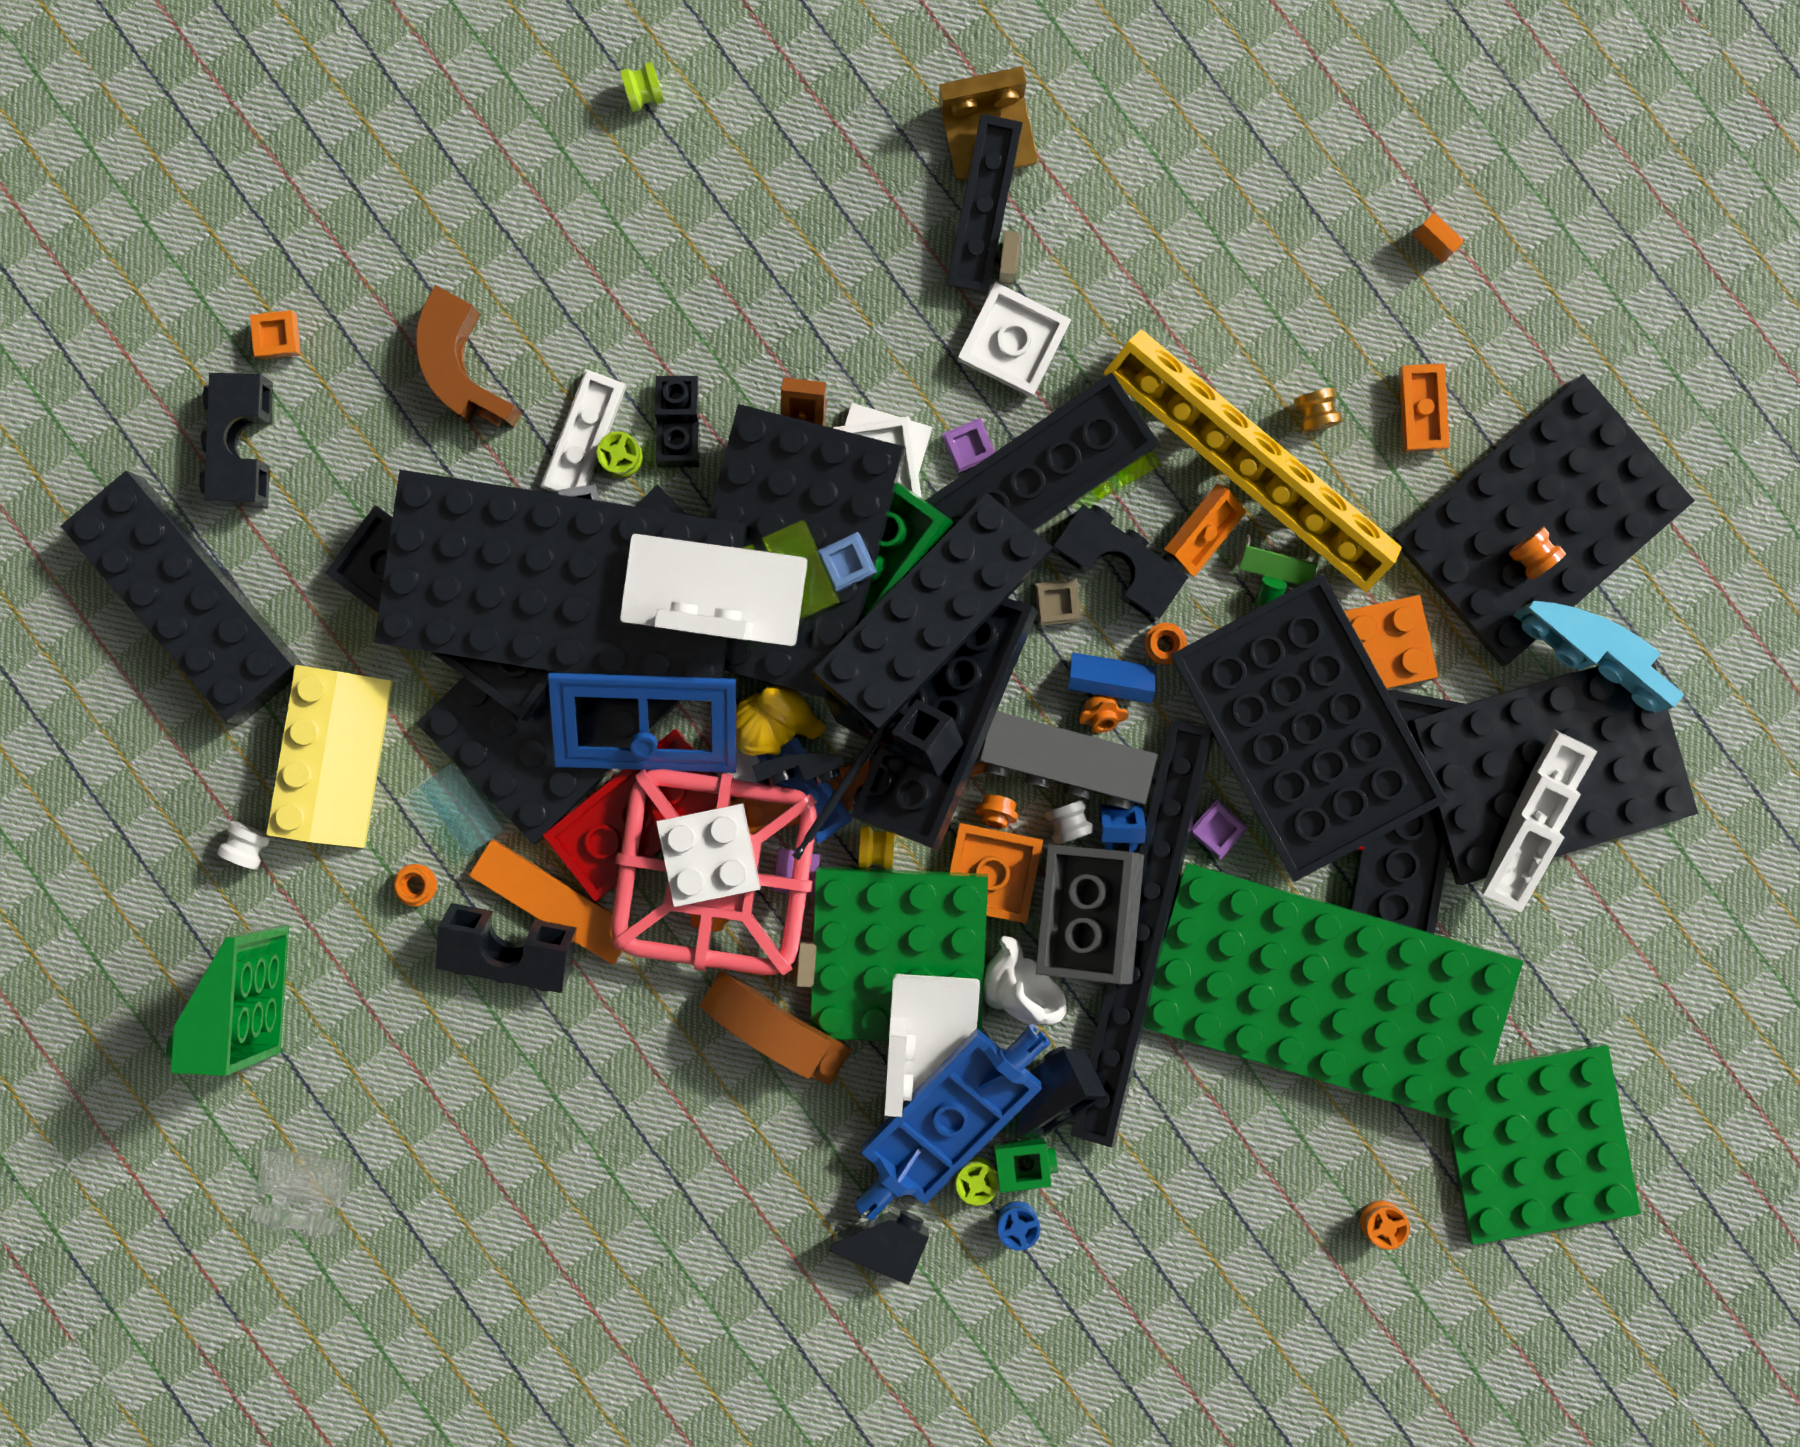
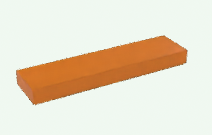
[469,839,633,965]

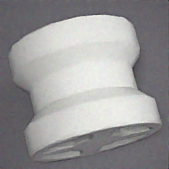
[217,821,271,869]

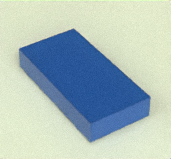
[1068,652,1156,703]

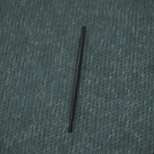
[792,712,899,860]

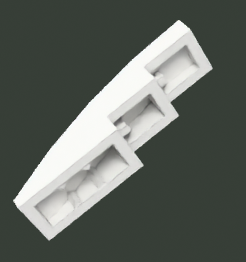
[1481,730,1597,913]

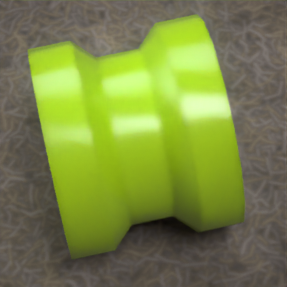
[620,61,665,112]
[597,431,643,478]
[955,1156,999,1206]

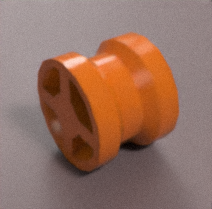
[1509,526,1566,580]
[1359,1200,1410,1250]

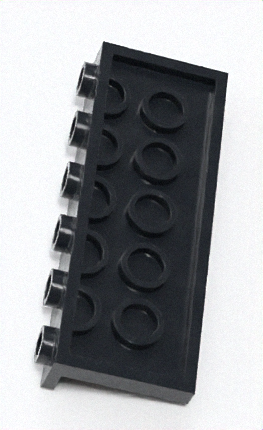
[850,598,1038,851]

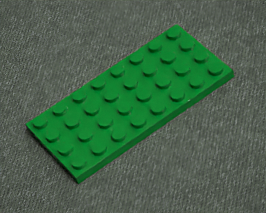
[1144,862,1524,1126]

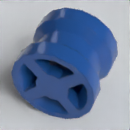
[996,1201,1041,1251]

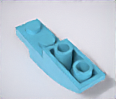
[1513,601,1685,713]

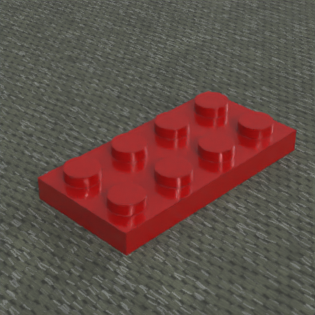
[543,728,719,902]

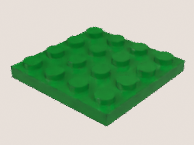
[811,867,988,1041]
[1445,1043,1641,1245]

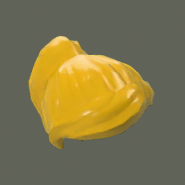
[736,685,826,756]

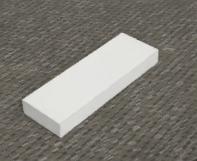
[540,369,627,493]

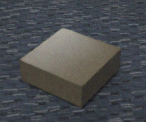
[998,230,1021,285]
[1034,579,1081,627]
[789,940,816,987]

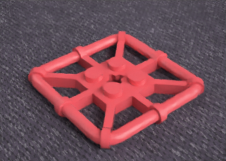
[611,769,817,975]

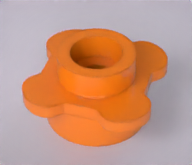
[1078,695,1128,733]

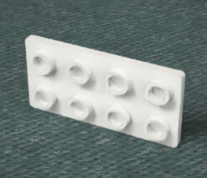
[620,534,807,646]
[884,974,980,1121]

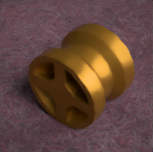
[1293,388,1343,433]

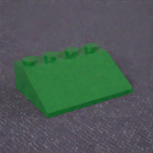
[166,925,289,1076]

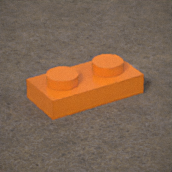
[1398,363,1450,452]
[1164,483,1246,577]

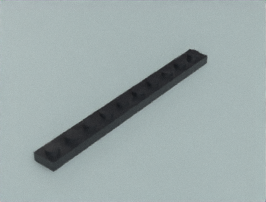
[1071,720,1214,1148]

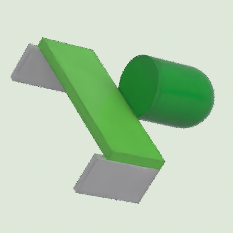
[1239,534,1319,609]

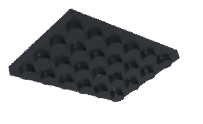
[1392,373,1695,666]
[708,404,906,697]
[1170,573,1448,882]
[1408,662,1699,885]

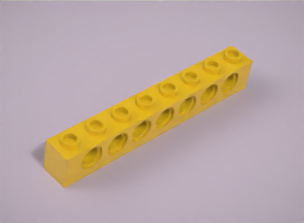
[1103,329,1402,593]

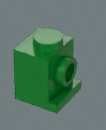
[993,1138,1058,1193]

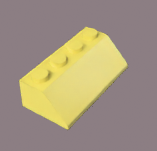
[266,665,393,848]

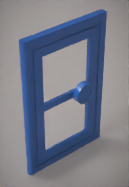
[548,673,737,773]

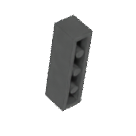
[976,711,1158,810]

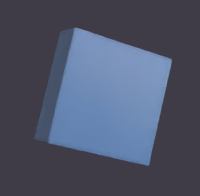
[818,532,877,592]

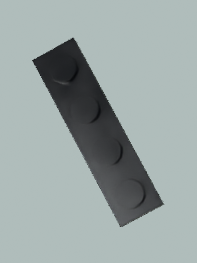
[946,113,1023,294]

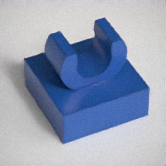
[1099,805,1146,853]

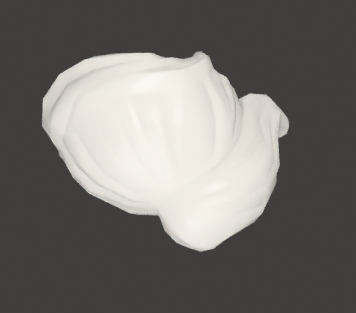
[983,936,1066,1025]

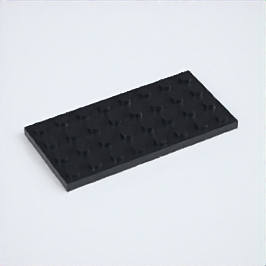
[374,469,747,678]
[416,485,686,844]

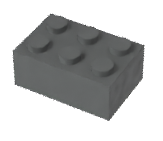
[1036,844,1144,984]

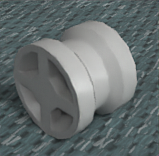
[1044,799,1094,845]

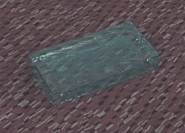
[419,762,505,856]

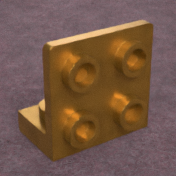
[938,66,1038,181]

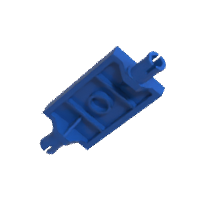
[854,1024,1050,1221]

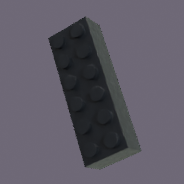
[60,470,304,724]

